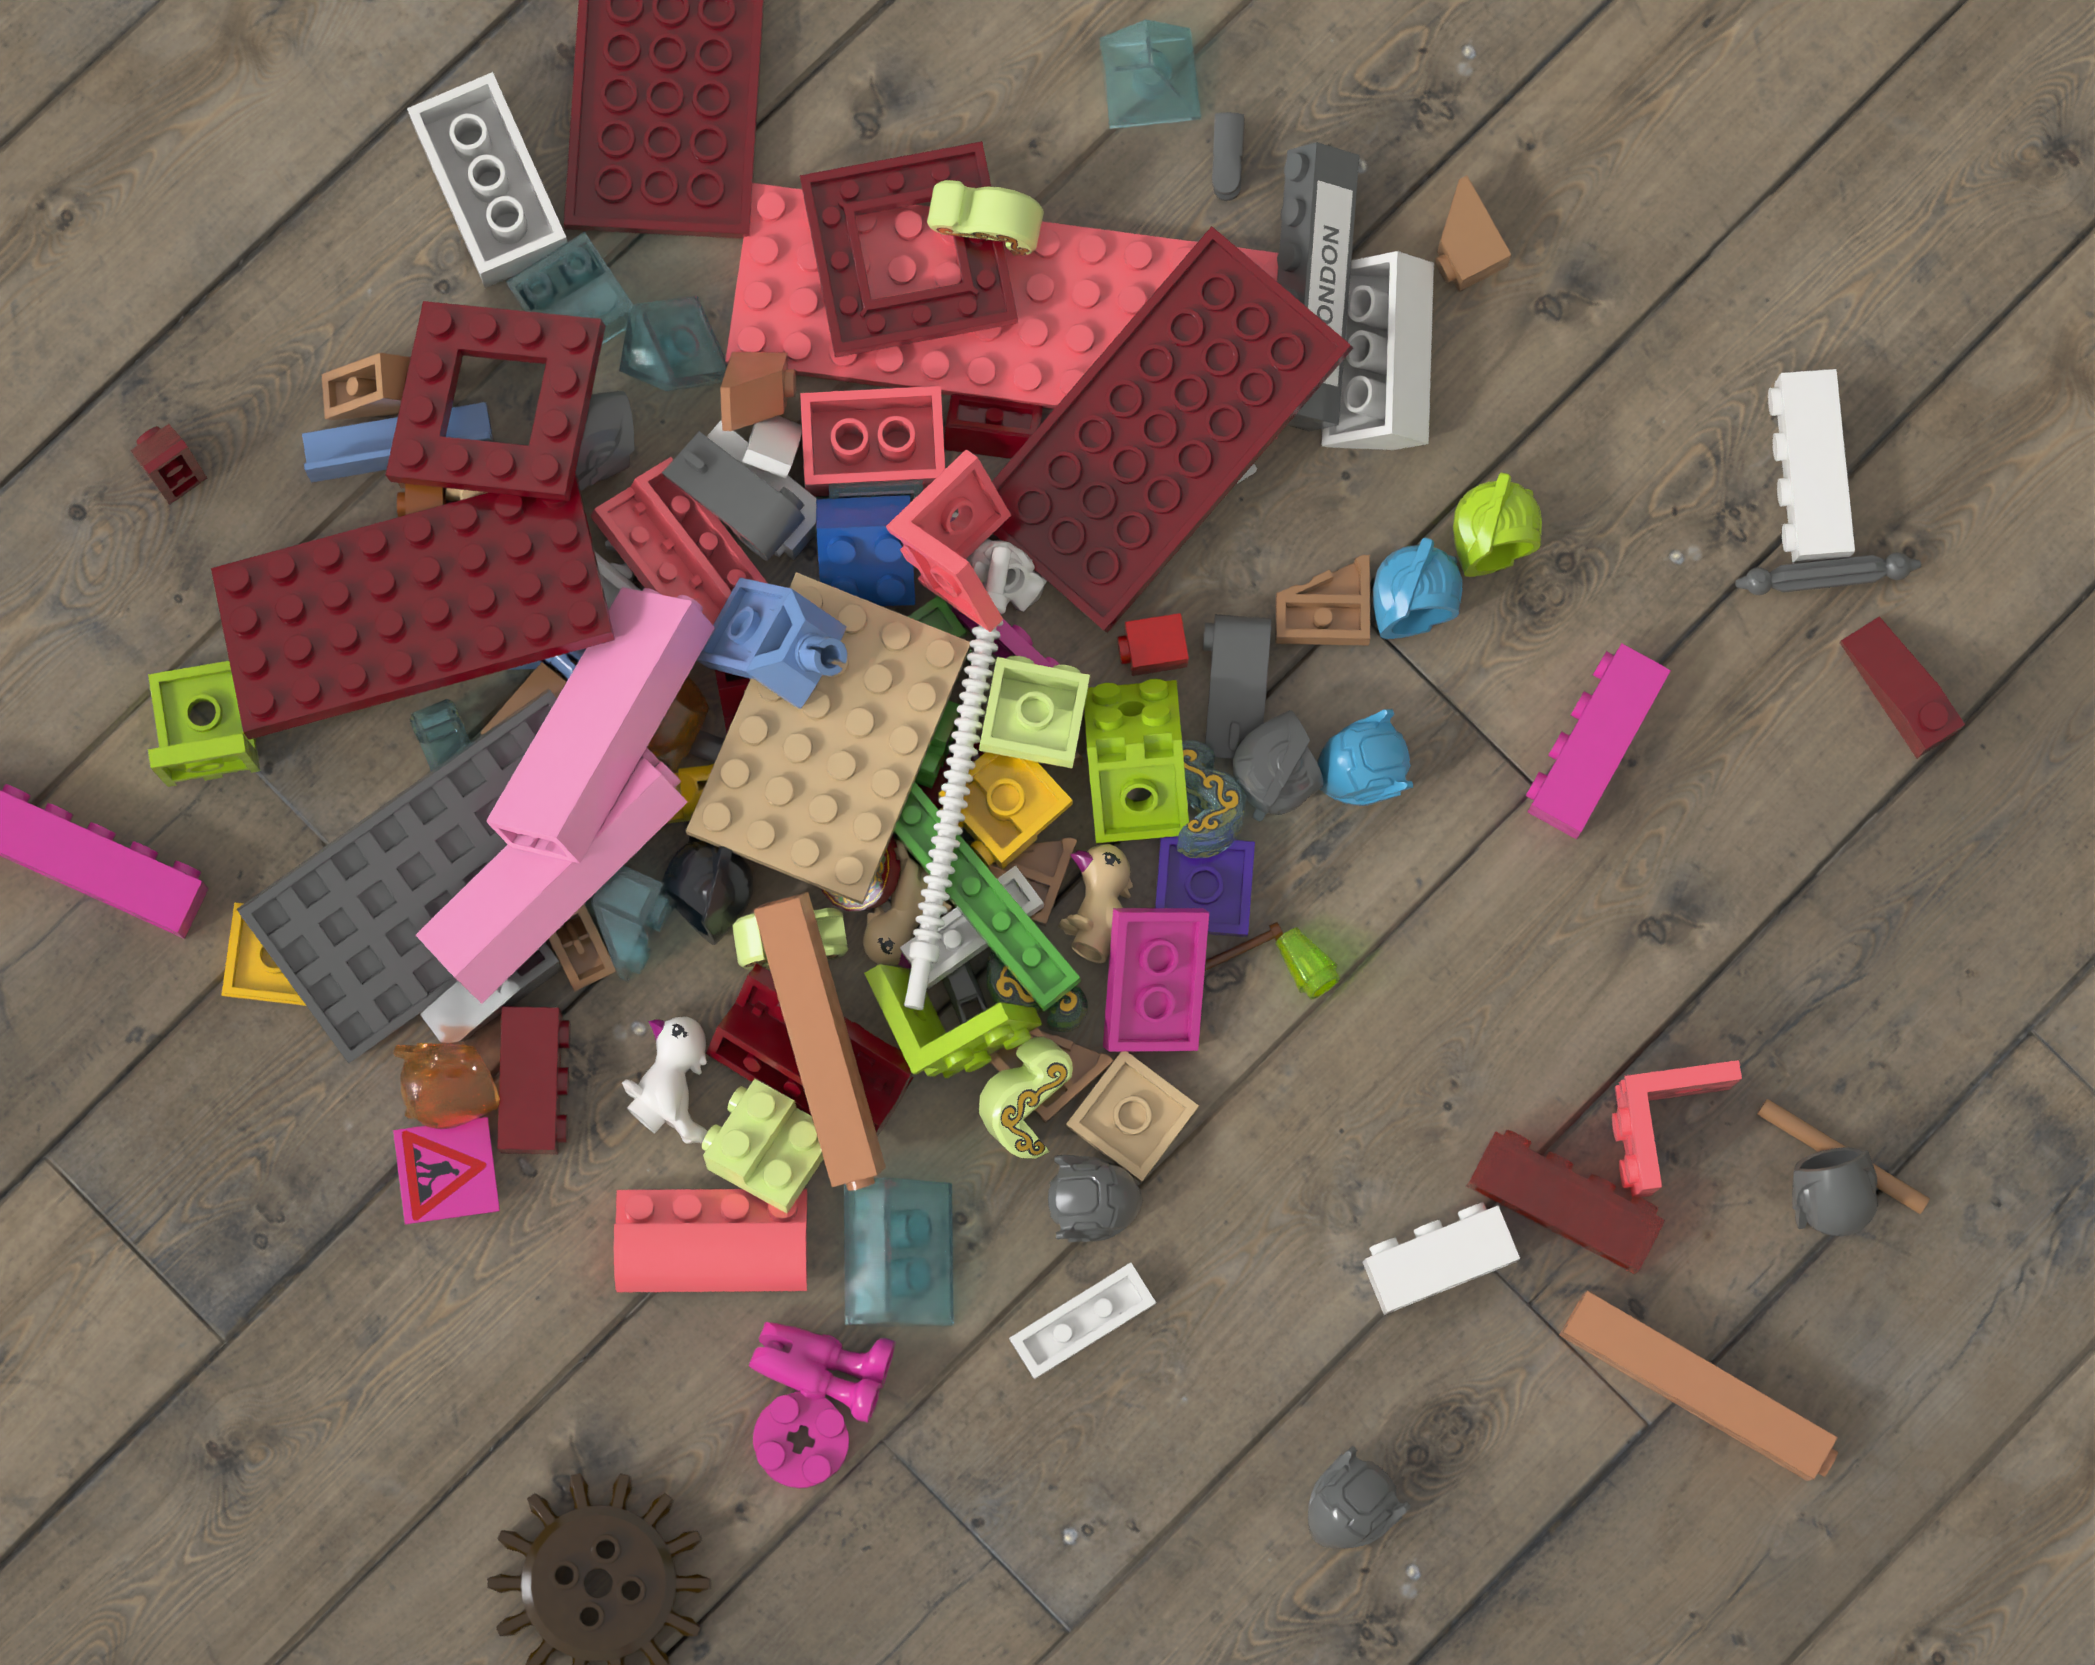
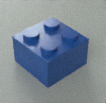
[816,495,915,606]

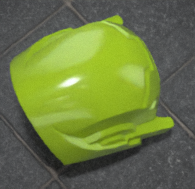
[1453,473,1542,577]

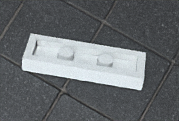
[900,866,1044,989]
[1009,1262,1156,1380]

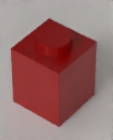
[1117,613,1189,676]

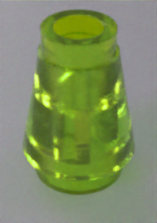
[1275,927,1341,1000]

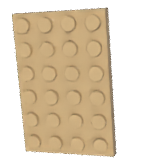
[686,572,971,905]

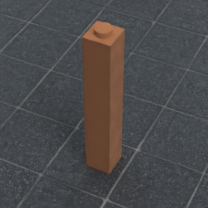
[754,892,886,1191]
[1559,1291,1838,1481]

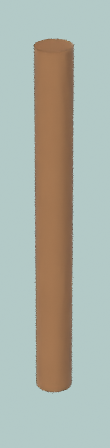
[1757,1099,1930,1214]

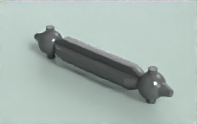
[1735,552,1921,595]

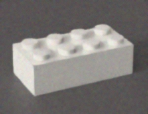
[407,72,570,288]

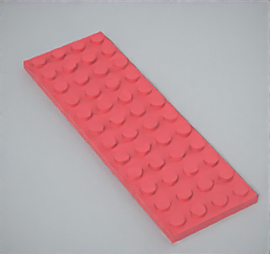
[725,183,1278,439]

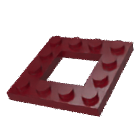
[800,141,1018,358]
[385,301,606,501]

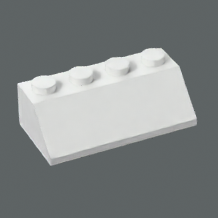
[1322,251,1434,450]

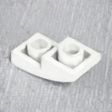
[742,416,802,479]

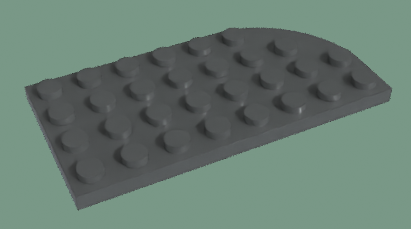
[237,689,557,1064]

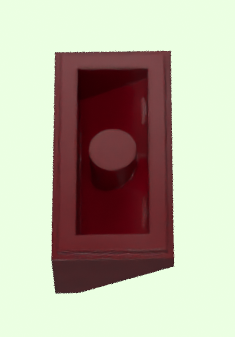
[944,394,1043,459]

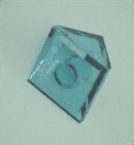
[1099,19,1201,129]
[619,296,728,392]

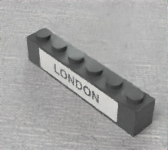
[1277,142,1359,431]

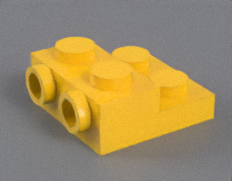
[939,752,1073,870]

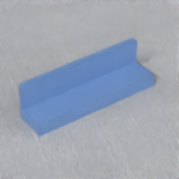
[302,402,494,483]

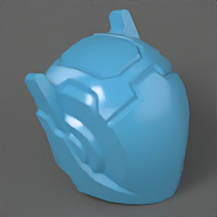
[1373,538,1462,639]
[1317,709,1413,806]

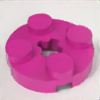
[753,1392,849,1489]

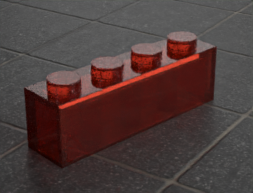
[1466,1130,1665,1274]

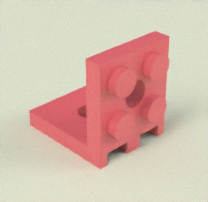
[886,450,1011,632]
[1612,1060,1742,1199]

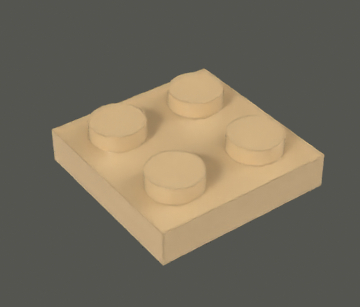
[1066,1051,1199,1183]

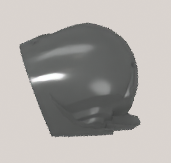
[575,391,635,491]
[1233,710,1324,822]
[1792,1147,1878,1237]
[1048,1155,1143,1242]
[1308,1446,1411,1549]

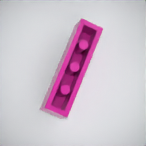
[1526,643,1671,839]

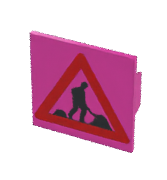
[393,1117,500,1225]

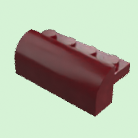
[705,963,914,1137]

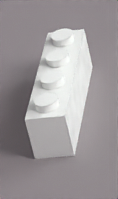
[1768,369,1855,564]

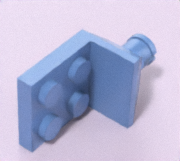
[697,578,847,709]

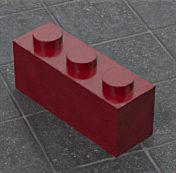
[497,1007,571,1155]

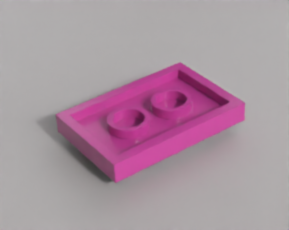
[1103,908,1209,1052]

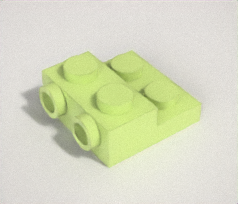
[979,656,1090,768]
[702,1079,824,1214]

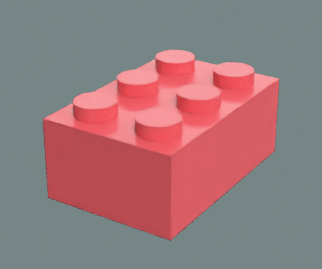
[800,386,945,497]

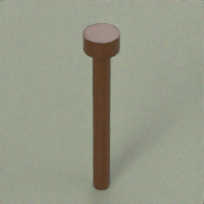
[1205,922,1285,971]

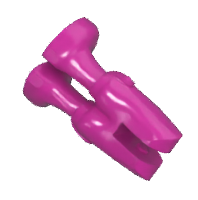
[748,1322,896,1423]

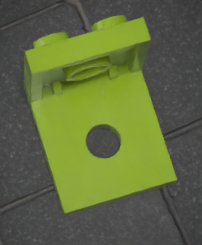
[148,661,261,787]
[1084,679,1190,843]
[864,964,1042,1078]

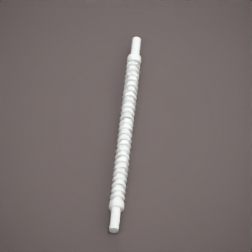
[904,547,1012,1010]

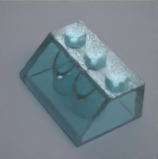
[844,1177,954,1327]

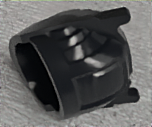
[660,836,753,945]

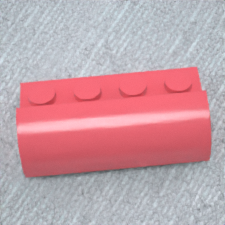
[590,457,767,625]
[614,1189,808,1292]

